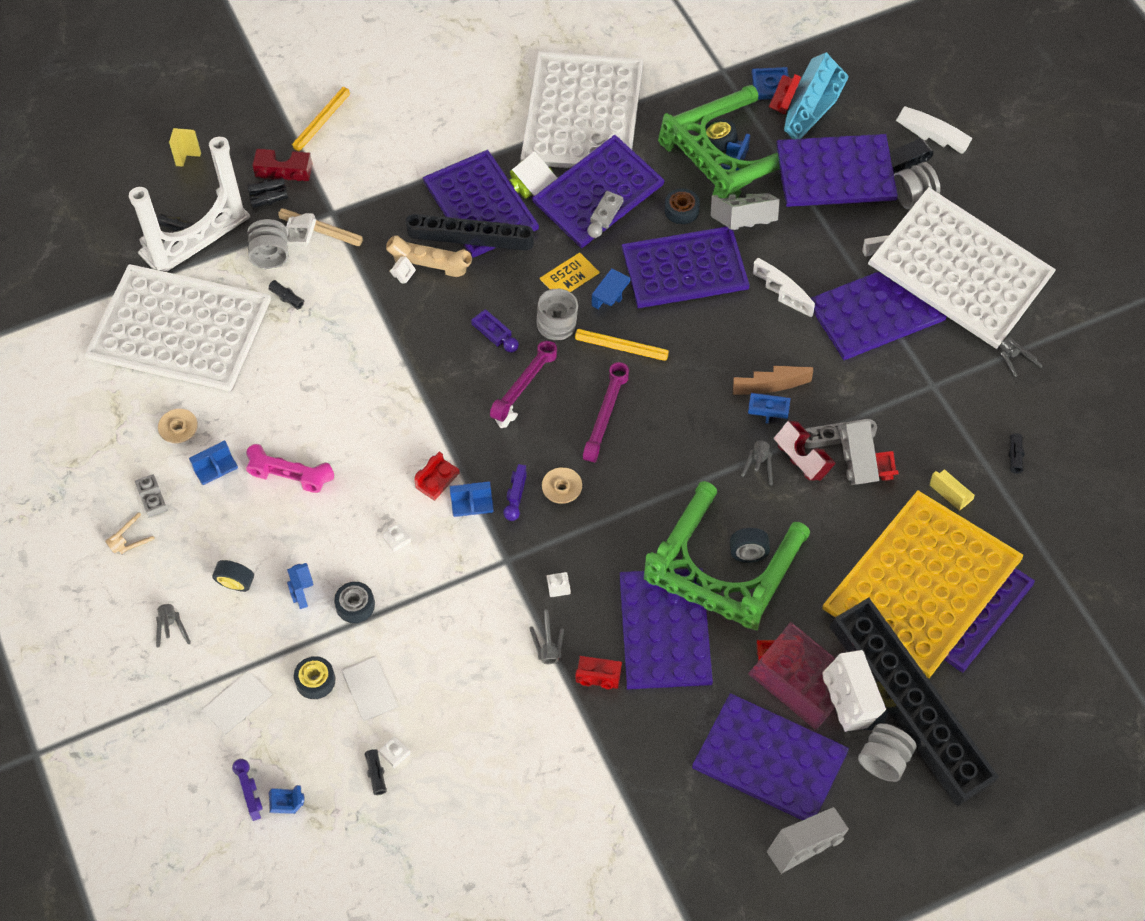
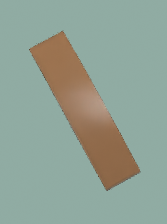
[733,366,813,395]

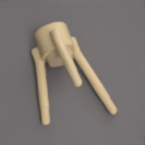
[105,512,155,554]

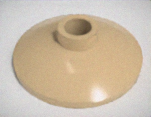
[158,409,198,443]
[542,468,582,504]

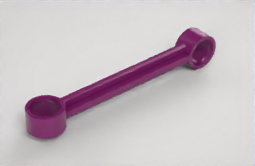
[490,341,557,422]
[583,362,629,463]

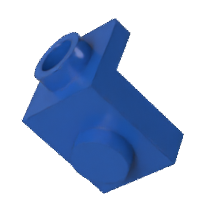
[269,785,304,814]

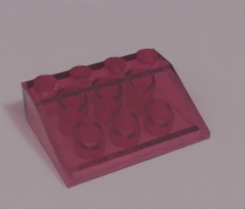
[748,622,836,730]

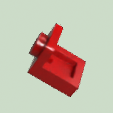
[875,451,899,481]

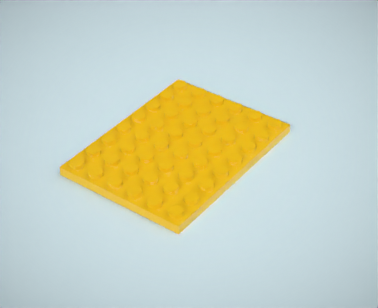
[822,490,1023,678]

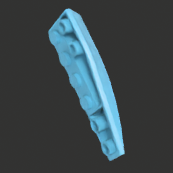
[784,52,849,139]

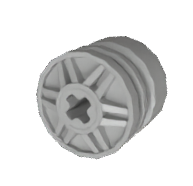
[893,162,941,209]
[247,219,288,269]
[536,288,578,340]
[858,723,917,782]

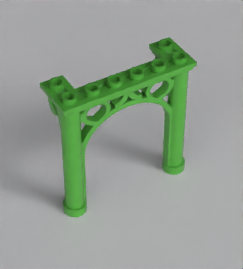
[658,85,780,199]
[644,481,810,631]

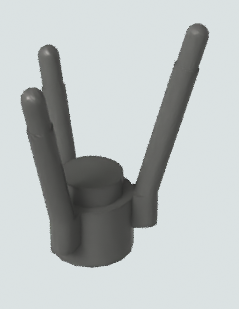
[1000,337,1043,377]
[741,441,773,486]
[156,604,191,648]
[529,609,564,664]

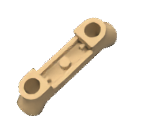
[386,235,472,277]

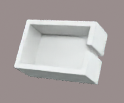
[822,650,886,732]

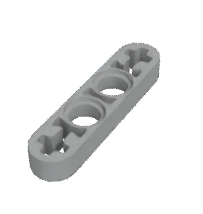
[804,419,877,448]

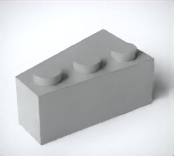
[711,193,779,230]
[838,421,879,485]
[767,807,849,874]

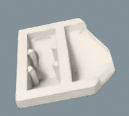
[286,213,316,247]

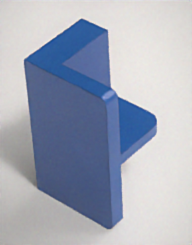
[721,134,750,171]
[592,268,630,309]
[748,393,791,424]
[189,440,238,485]
[450,482,493,517]

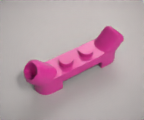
[246,444,334,493]

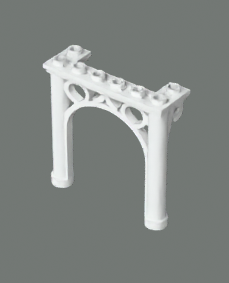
[129,137,251,272]

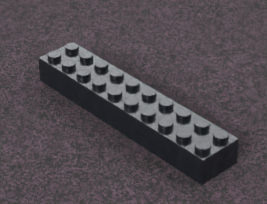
[830,598,999,807]

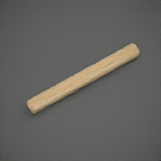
[278,208,363,246]

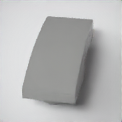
[135,474,168,518]

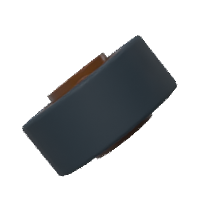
[665,188,700,224]

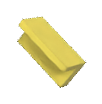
[169,128,201,167]
[930,469,975,511]

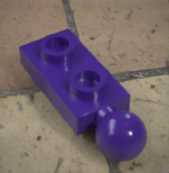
[471,309,519,353]
[503,464,527,521]
[232,758,263,821]

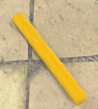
[292,87,350,151]
[575,329,669,361]

